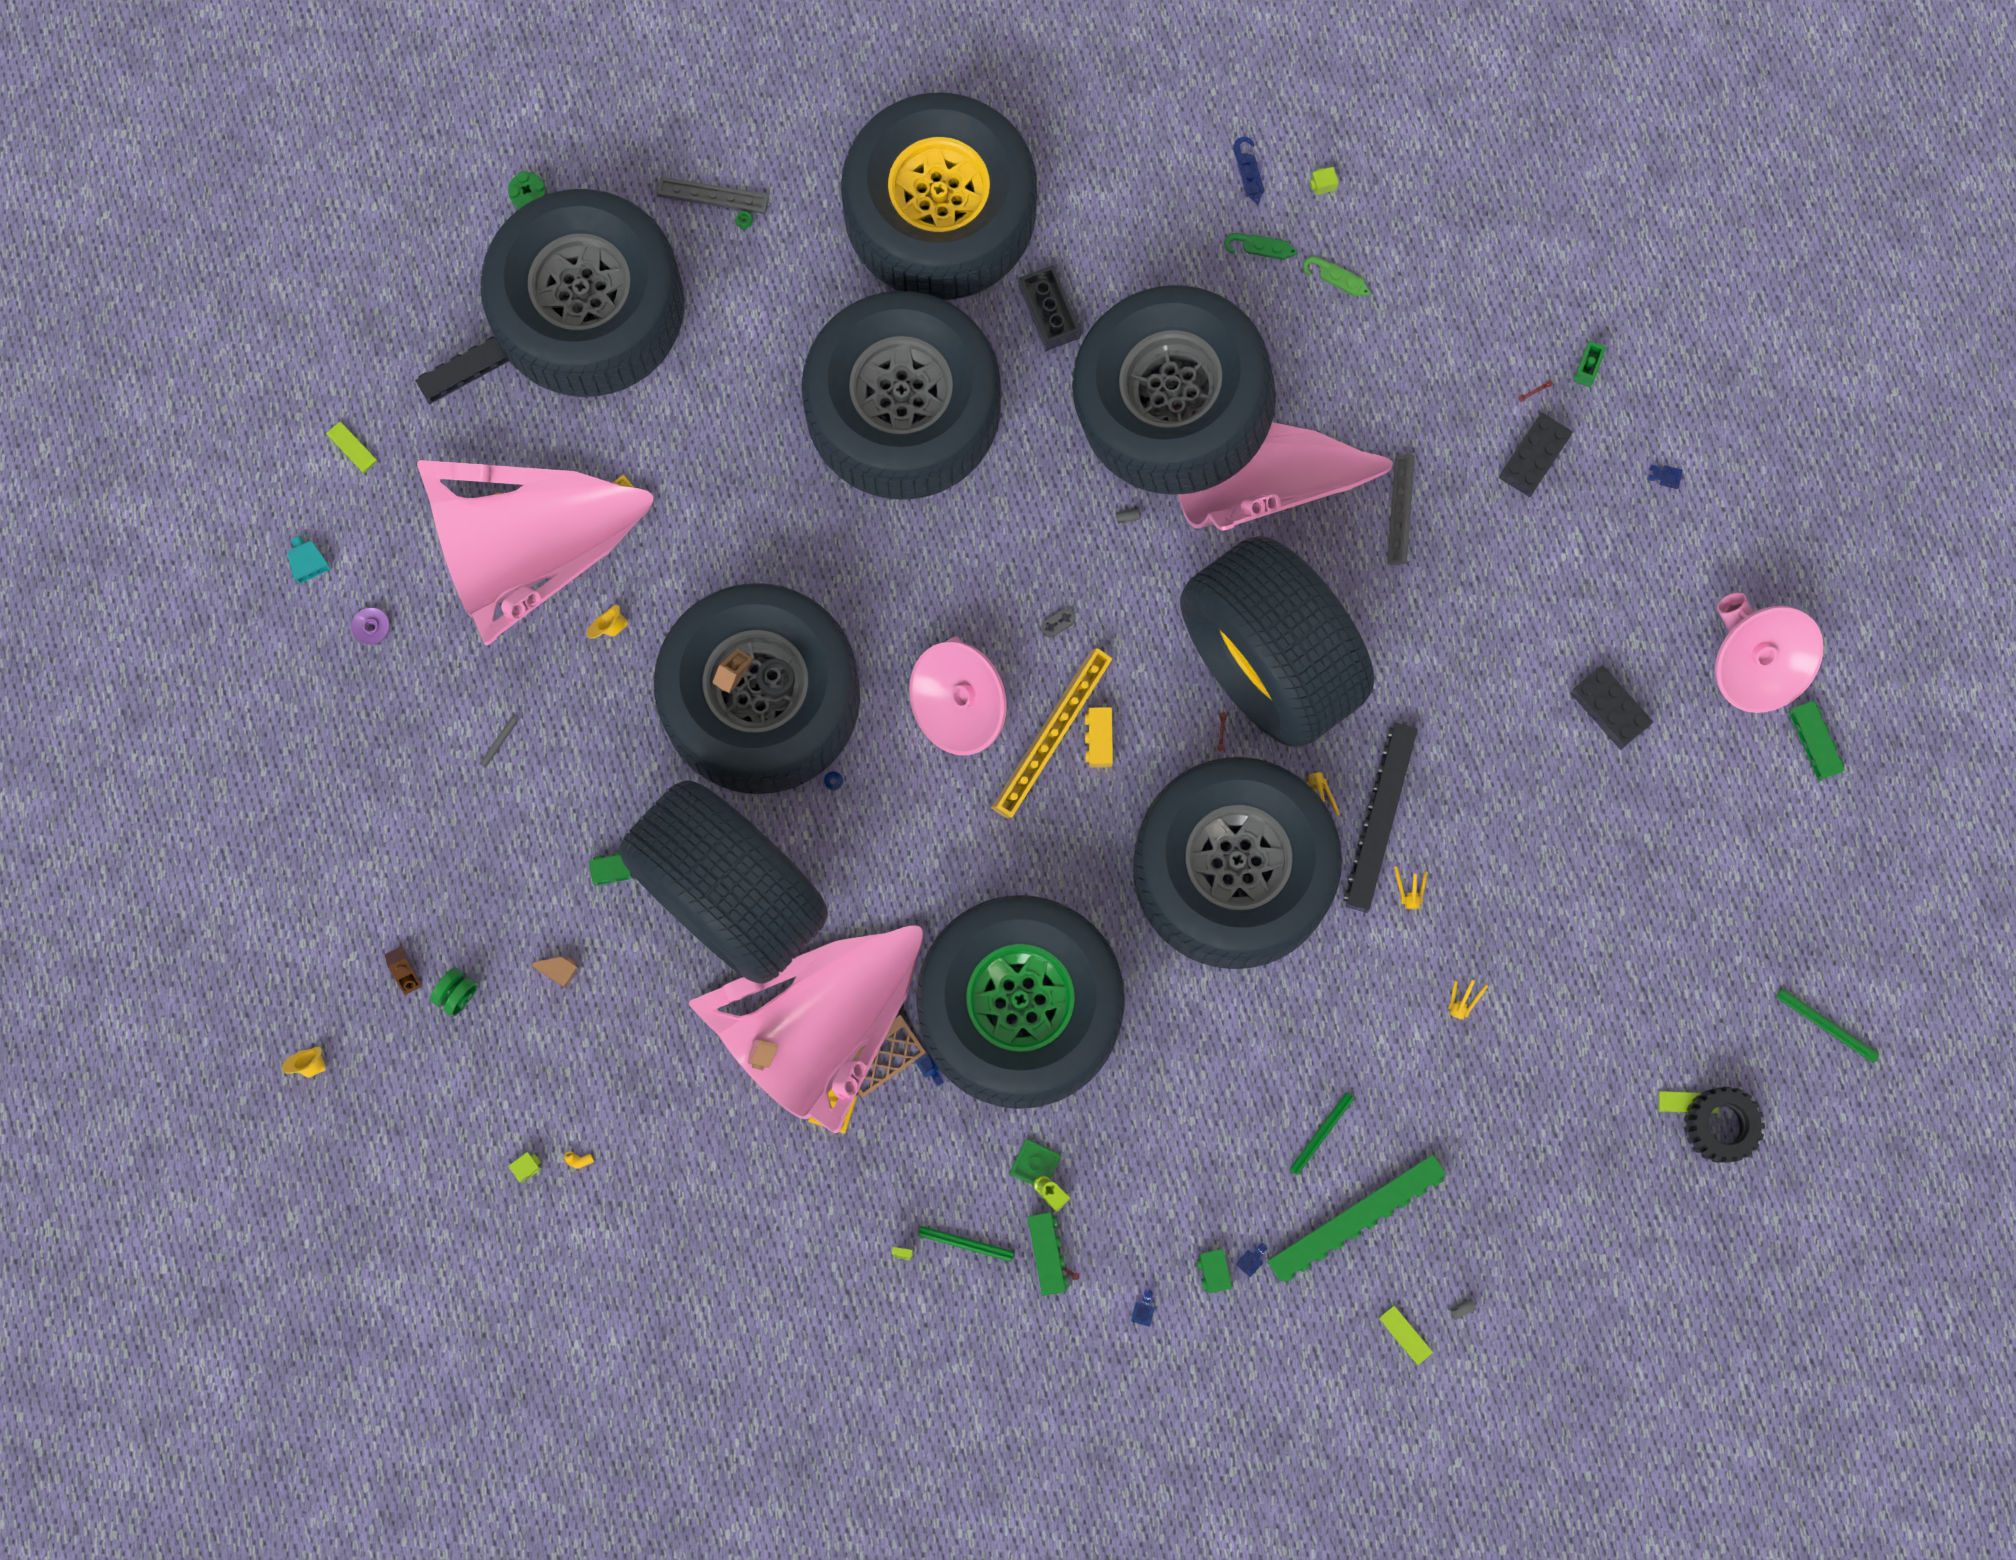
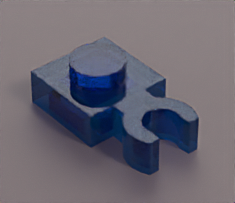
[1647,465,1683,489]

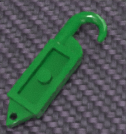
[1224,233,1298,260]

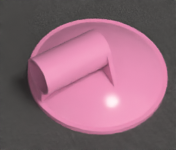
[1715,593,1823,713]
[909,636,1007,755]

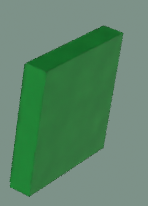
[1009,1138,1062,1186]

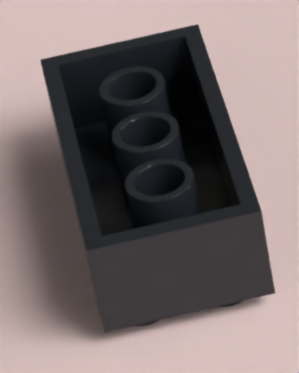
[1019,265,1081,351]
[1499,412,1573,497]
[1570,665,1653,750]

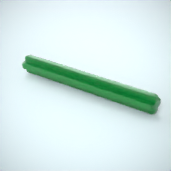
[1290,1093,1354,1175]
[918,1226,1014,1262]

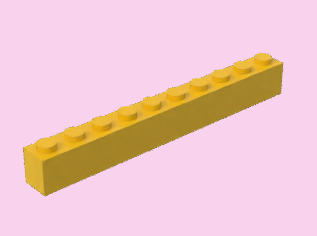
[991,648,1112,819]

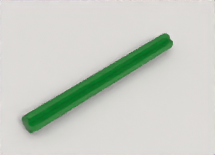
[1776,989,1879,1063]

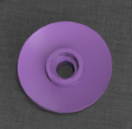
[351,608,390,645]

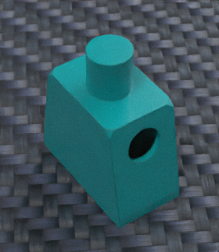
[287,536,331,585]

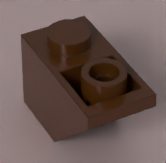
[385,946,422,995]

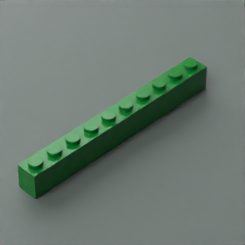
[1267,1155,1446,1283]

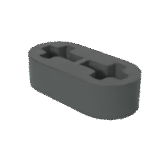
[1042,609,1074,637]

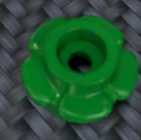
[735,211,753,230]

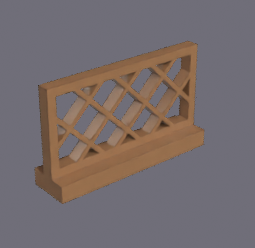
[852,1014,926,1098]

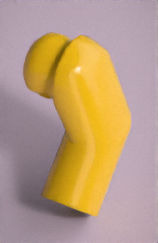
[564,1151,594,1169]

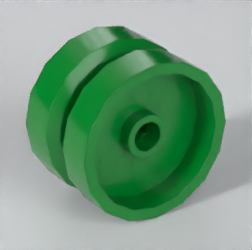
[429,967,478,1018]

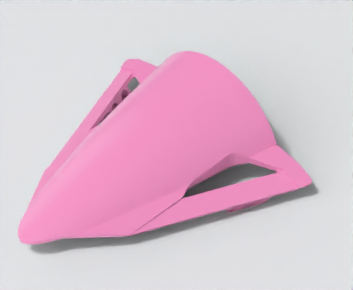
[1174,405,1393,530]
[417,460,653,645]
[689,926,924,1133]

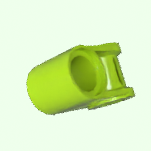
[1034,1175,1071,1213]

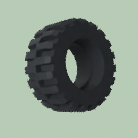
[1684,1086,1765,1163]

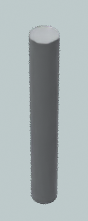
[479,717,518,768]

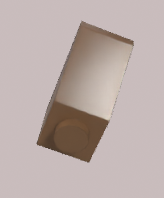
[712,649,754,693]
[531,956,579,989]
[747,1040,778,1071]

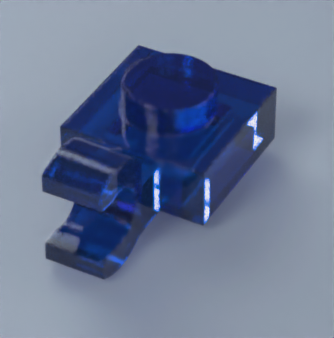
[915,1052,944,1087]
[1235,1243,1268,1277]
[1131,1290,1155,1327]

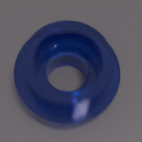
[824,771,843,791]

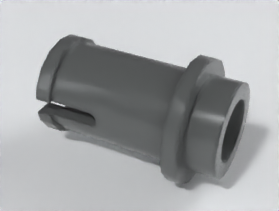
[1116,508,1140,524]
[1450,1299,1477,1320]

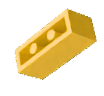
[1085,707,1113,767]

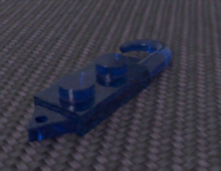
[1233,137,1265,205]

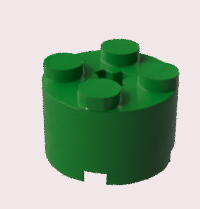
[508,171,547,210]

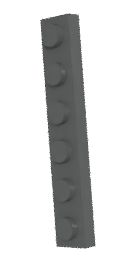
[657,177,769,214]
[1387,454,1415,566]

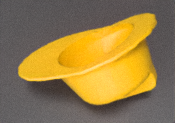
[586,605,628,639]
[282,1047,326,1078]

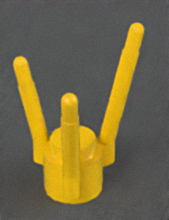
[1306,772,1340,816]
[1394,866,1428,909]
[1448,980,1488,1020]

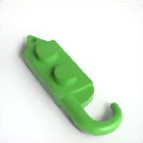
[1303,256,1371,297]

